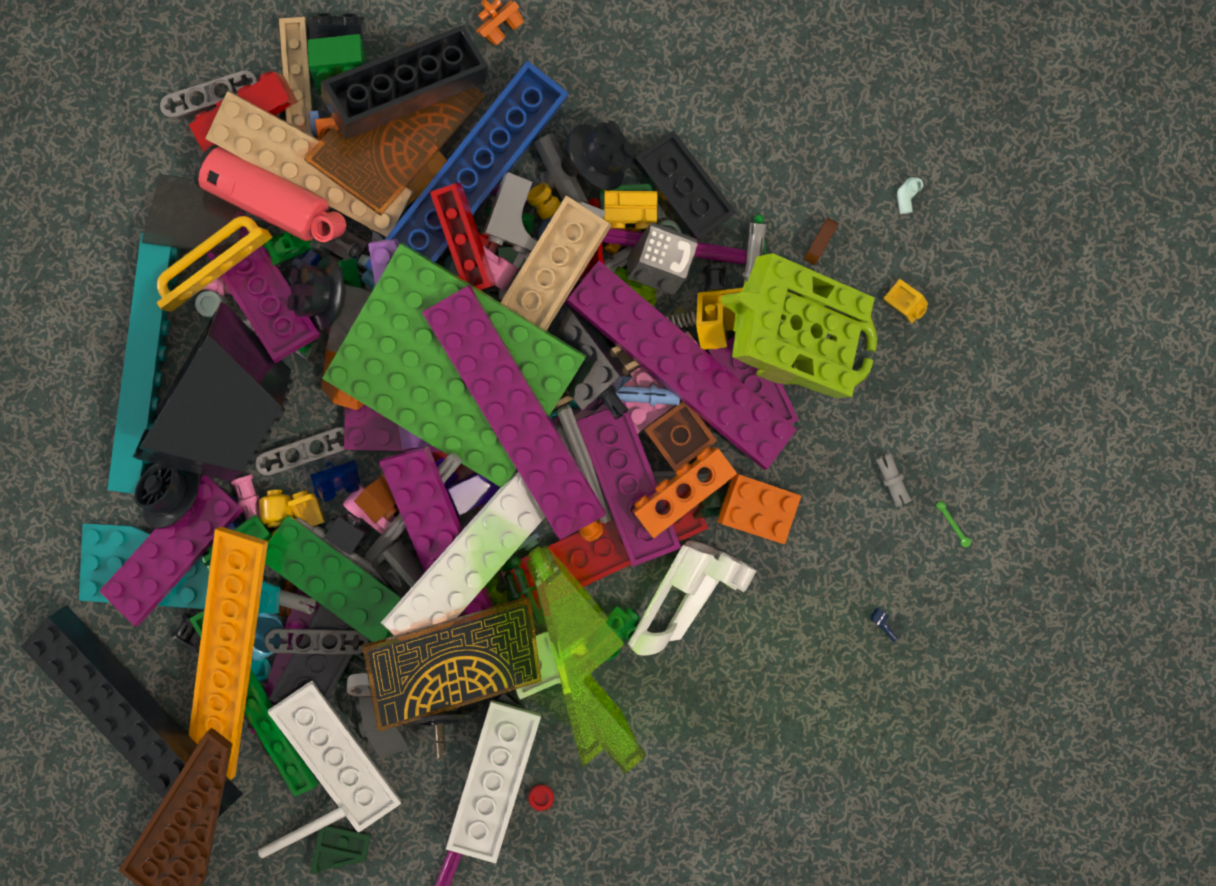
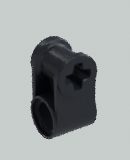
[170,613,201,654]

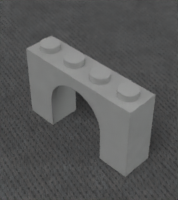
[482,172,606,270]

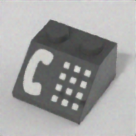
[627,222,698,295]

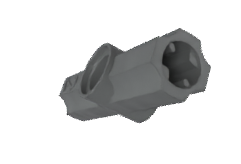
[534,133,588,204]

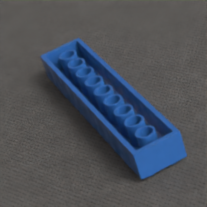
[365,61,569,274]

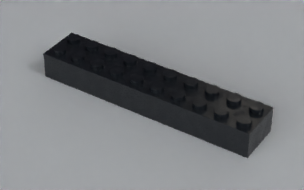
[21,605,243,817]

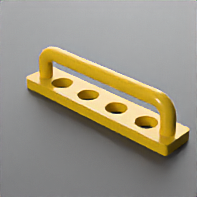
[157,216,272,312]

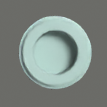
[195,291,222,317]

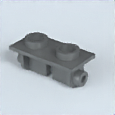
[313,223,368,263]

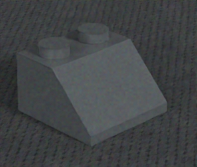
[371,540,425,597]

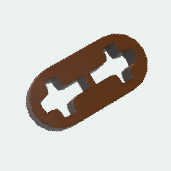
[803,217,839,266]

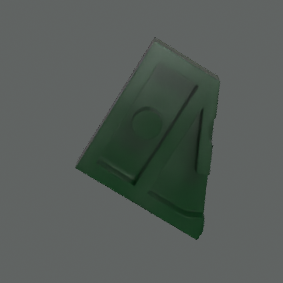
[310,824,372,874]

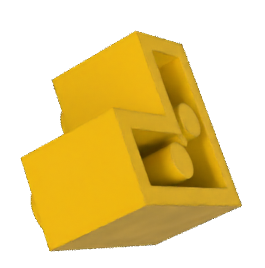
[696,288,743,350]

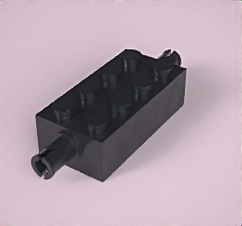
[547,296,633,420]

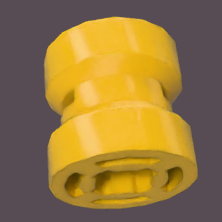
[527,183,561,220]

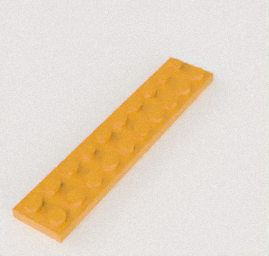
[189,526,268,780]

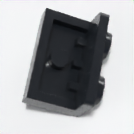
[309,13,364,45]

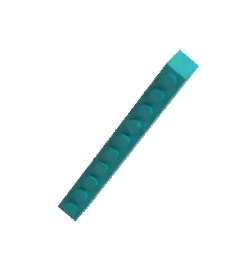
[107,233,181,494]

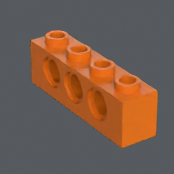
[631,447,737,538]

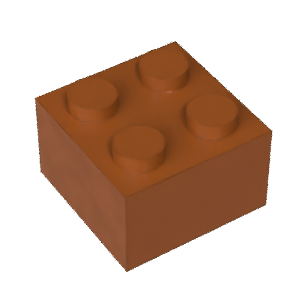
[644,402,717,472]

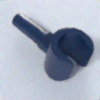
[870,608,898,642]

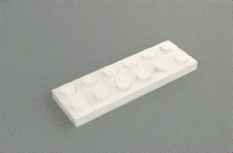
[268,681,401,833]
[446,700,541,863]

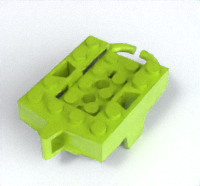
[721,253,877,398]

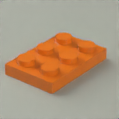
[717,474,801,544]

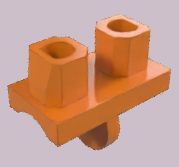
[476,0,524,46]

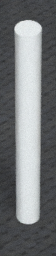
[258,806,348,858]

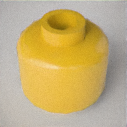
[258,490,294,528]

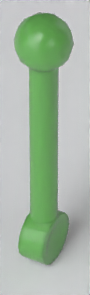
[936,501,971,547]

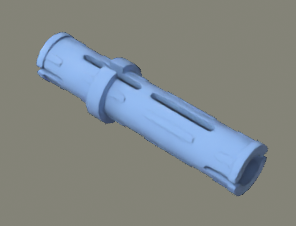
[616,385,680,406]

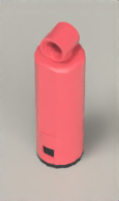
[194,145,346,242]

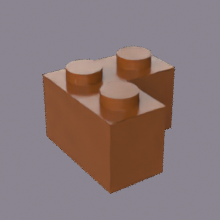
[354,451,408,524]

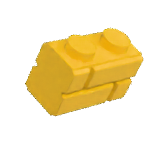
[604,191,657,230]

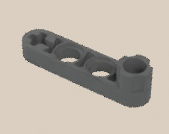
[264,627,368,655]

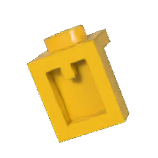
[883,279,928,323]

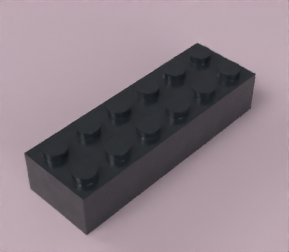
[321,25,488,140]

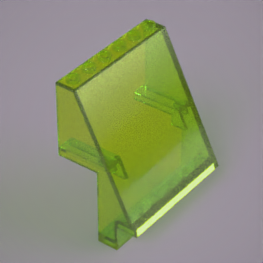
[526,545,646,774]

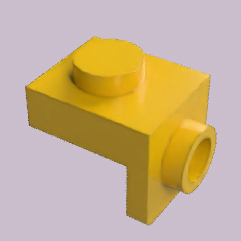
[287,490,326,526]

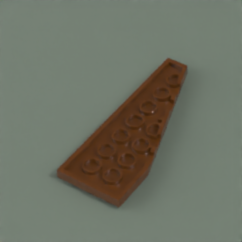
[118,727,233,886]

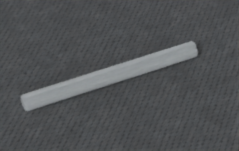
[365,452,462,563]

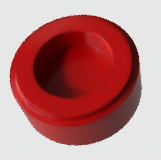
[528,784,554,811]

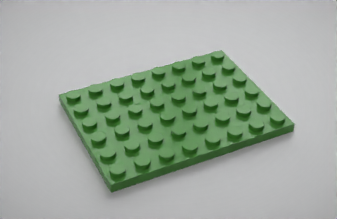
[322,242,586,487]

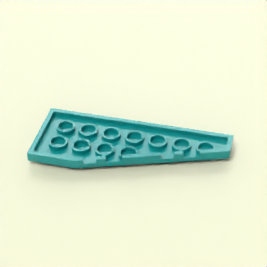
[79,523,280,614]

